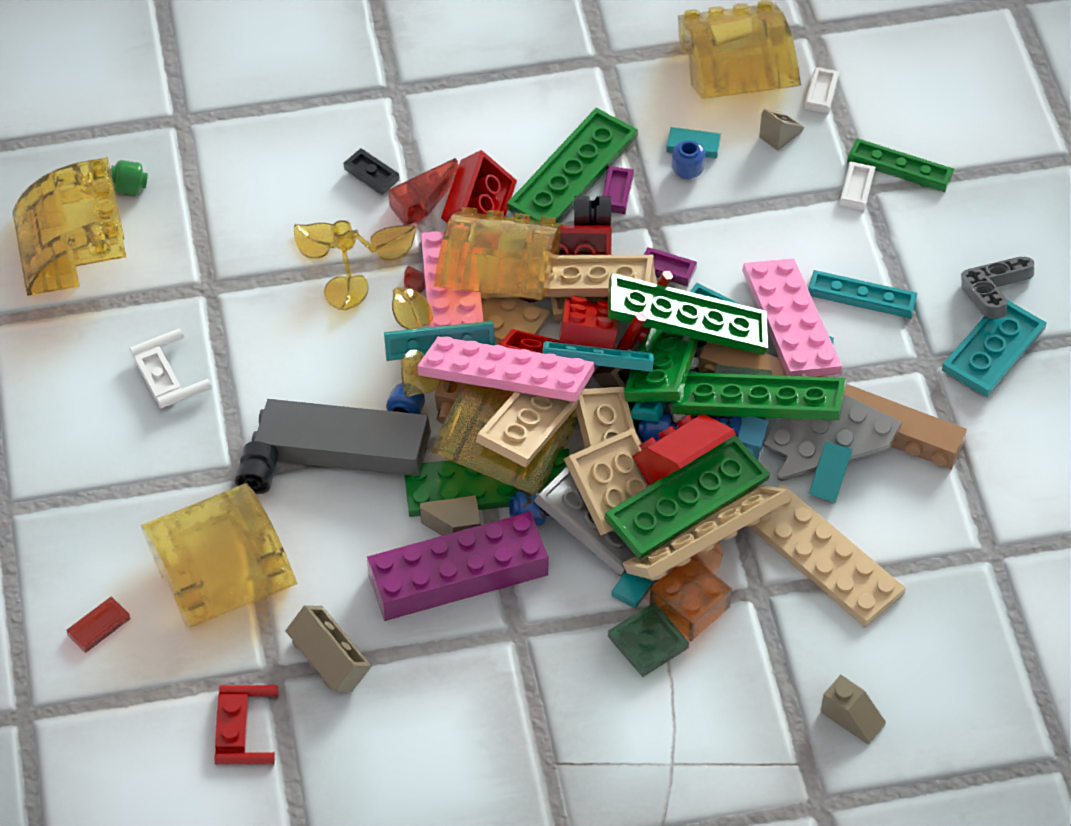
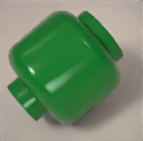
[109,160,148,196]

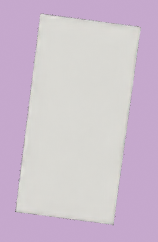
[804,67,839,114]
[839,162,875,211]

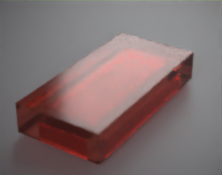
[66,596,131,653]

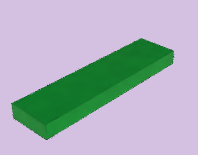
[848,138,954,192]

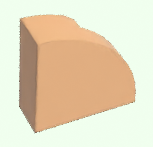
[694,541,722,578]

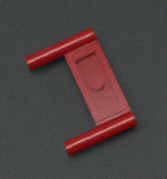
[616,271,673,351]
[214,685,279,765]

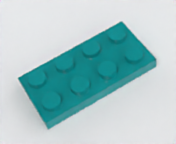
[942,299,1047,397]

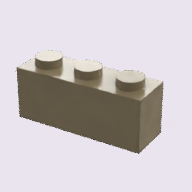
[285,605,372,692]

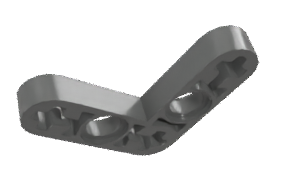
[961,256,1035,319]

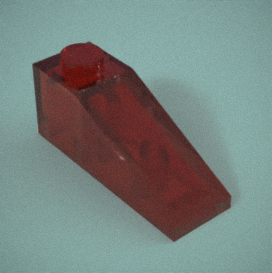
[388,158,458,227]

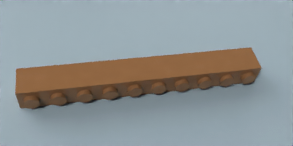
[698,342,967,469]

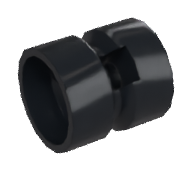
[574,196,611,225]
[235,441,279,494]

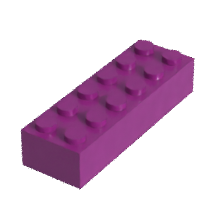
[367,512,549,621]

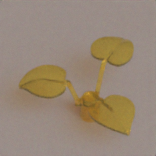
[294,220,416,310]
[392,287,441,397]

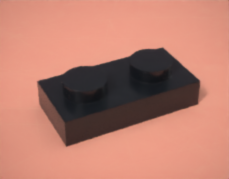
[344,148,400,195]

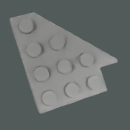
[764,374,902,481]
[534,467,636,575]

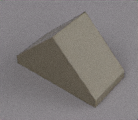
[759,109,804,151]

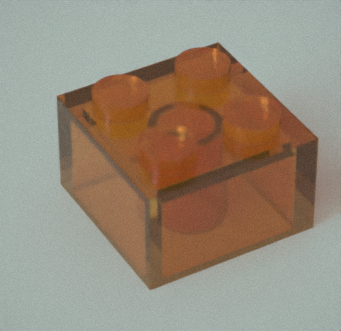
[649,556,732,641]

